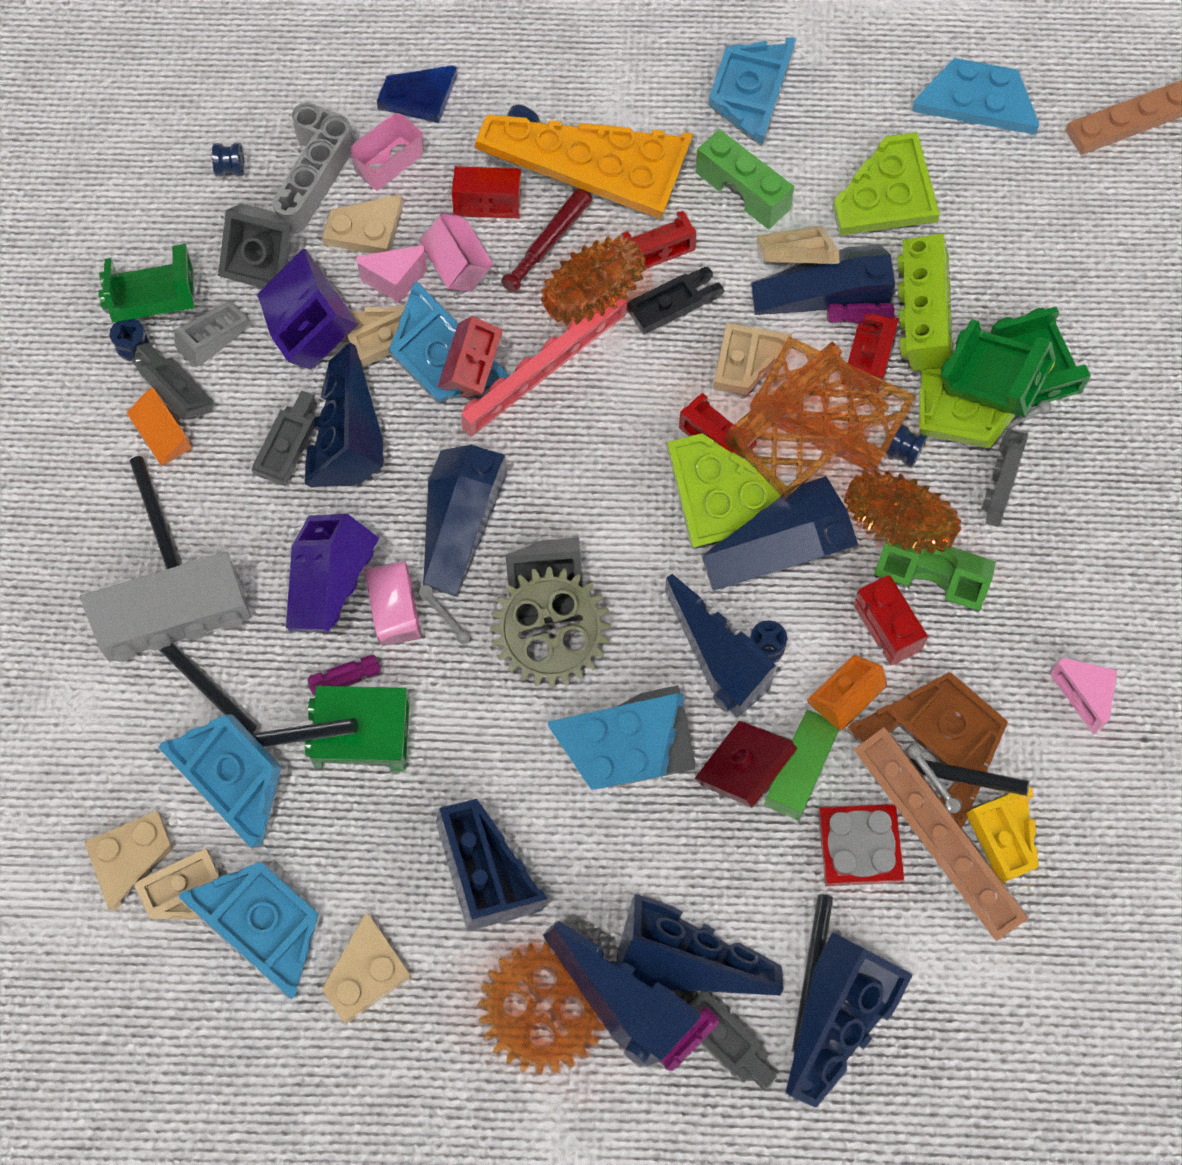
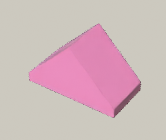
[356,245,427,303]
[1050,658,1117,735]

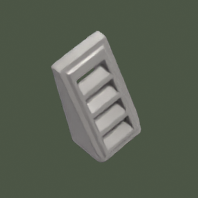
[174,300,251,367]

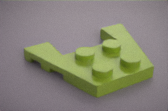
[920,345,1055,448]

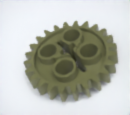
[490,566,611,688]

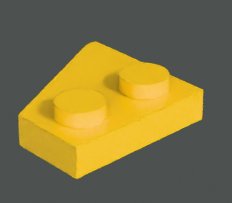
[965,786,1039,883]

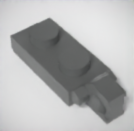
[132,343,214,420]
[251,390,317,486]
[982,428,1029,527]
[689,991,777,1092]

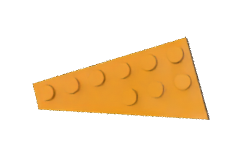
[474,114,694,219]

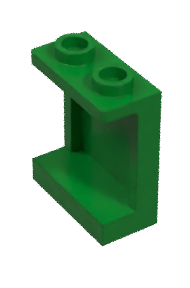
[98,243,195,323]
[990,307,1091,407]
[940,319,1056,418]
[305,686,410,771]

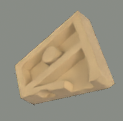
[322,195,404,254]
[757,225,840,264]
[346,306,406,367]
[713,323,792,395]
[85,811,173,912]
[134,848,220,919]
[322,914,412,1024]

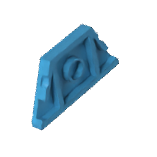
[708,37,796,144]
[912,58,1039,135]
[389,281,510,403]
[548,693,684,790]
[158,715,282,849]
[178,861,319,1000]

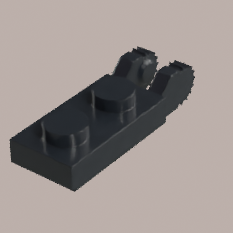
[627,266,725,335]

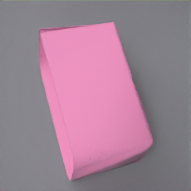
[351,113,423,191]
[419,213,493,291]
[365,561,422,646]

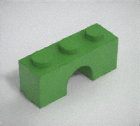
[695,129,795,230]
[874,526,996,611]

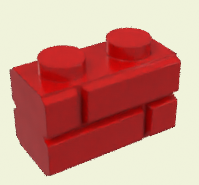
[853,575,928,666]

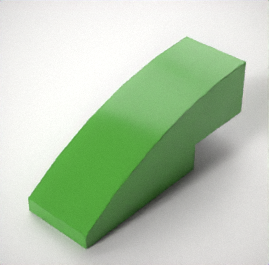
[764,709,839,821]

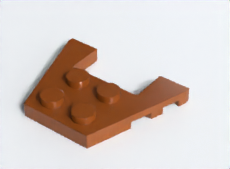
[847,672,1008,827]

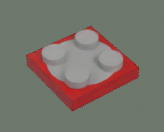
[818,804,904,886]

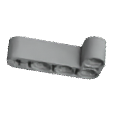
[273,103,354,234]

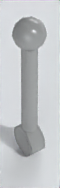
[997,400,1051,439]
[418,585,471,644]
[906,744,962,813]

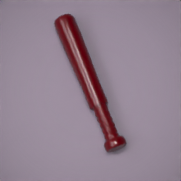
[501,188,592,293]

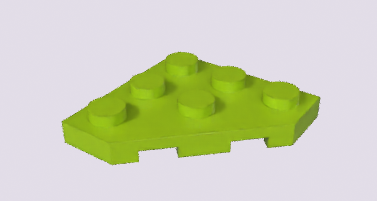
[833,132,940,235]
[666,433,789,548]

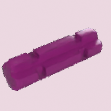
[826,303,895,323]
[308,655,381,696]
[659,1008,719,1071]

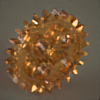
[540,236,646,325]
[844,470,961,554]
[477,942,605,1076]

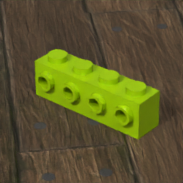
[897,233,953,371]

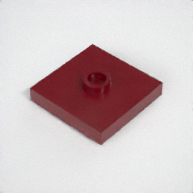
[695,721,797,808]

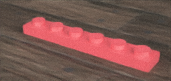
[461,290,628,437]

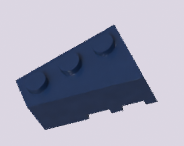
[436,799,548,932]

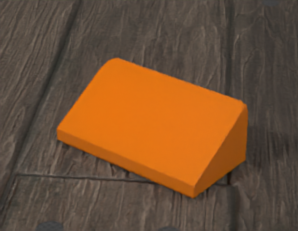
[127,387,192,466]
[807,654,887,730]

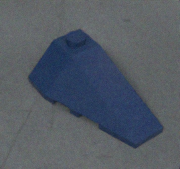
[751,245,895,315]
[305,343,384,487]
[423,444,507,597]
[702,476,858,591]
[665,574,776,718]
[617,893,783,996]
[542,921,701,1066]
[785,932,913,1108]

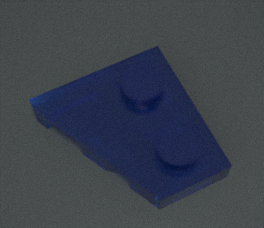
[376,65,458,123]

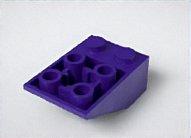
[257,248,358,370]
[286,513,379,632]

